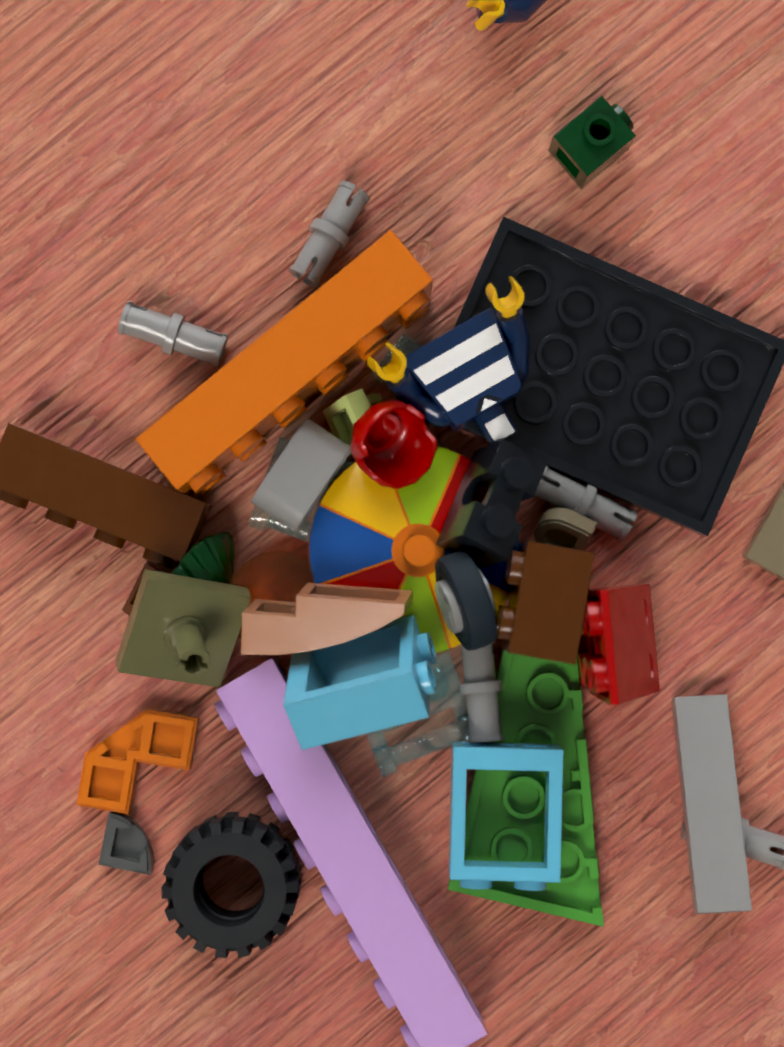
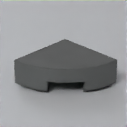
[98,811,154,875]

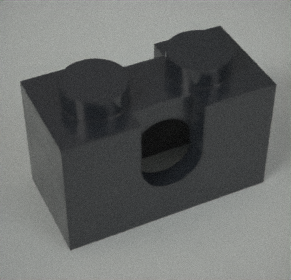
[436,438,547,568]

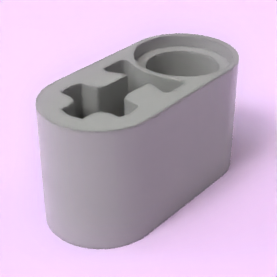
[251,418,351,532]

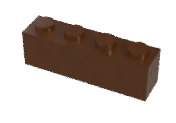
[0,423,212,569]

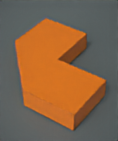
[76,708,200,814]

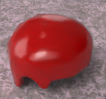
[351,399,437,490]

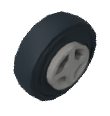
[435,551,497,651]

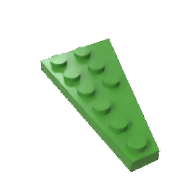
[447,649,604,927]

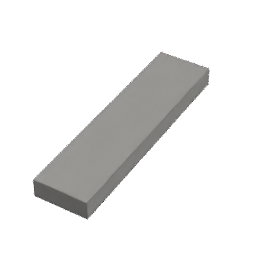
[672,694,752,915]

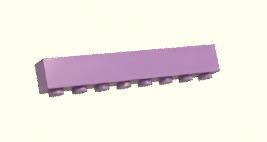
[214,656,487,1047]

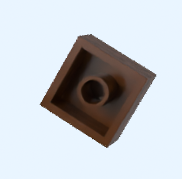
[495,541,595,665]

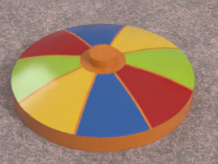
[308,446,519,653]

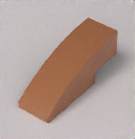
[241,582,413,655]

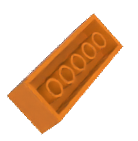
[135,230,433,496]

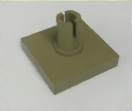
[115,569,252,687]

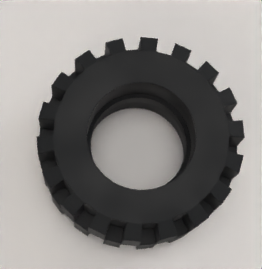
[161,812,301,958]

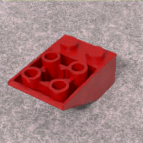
[577,584,660,705]

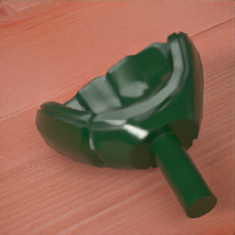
[172,532,235,584]

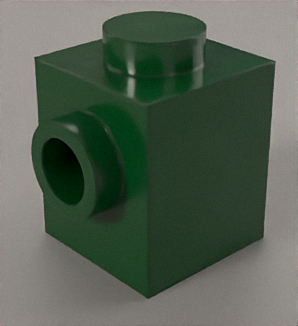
[548,96,636,189]

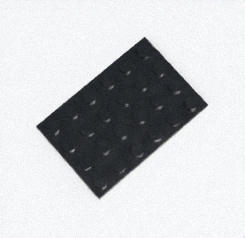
[454,216,784,537]

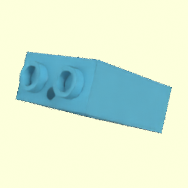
[283,615,437,750]
[448,741,563,891]

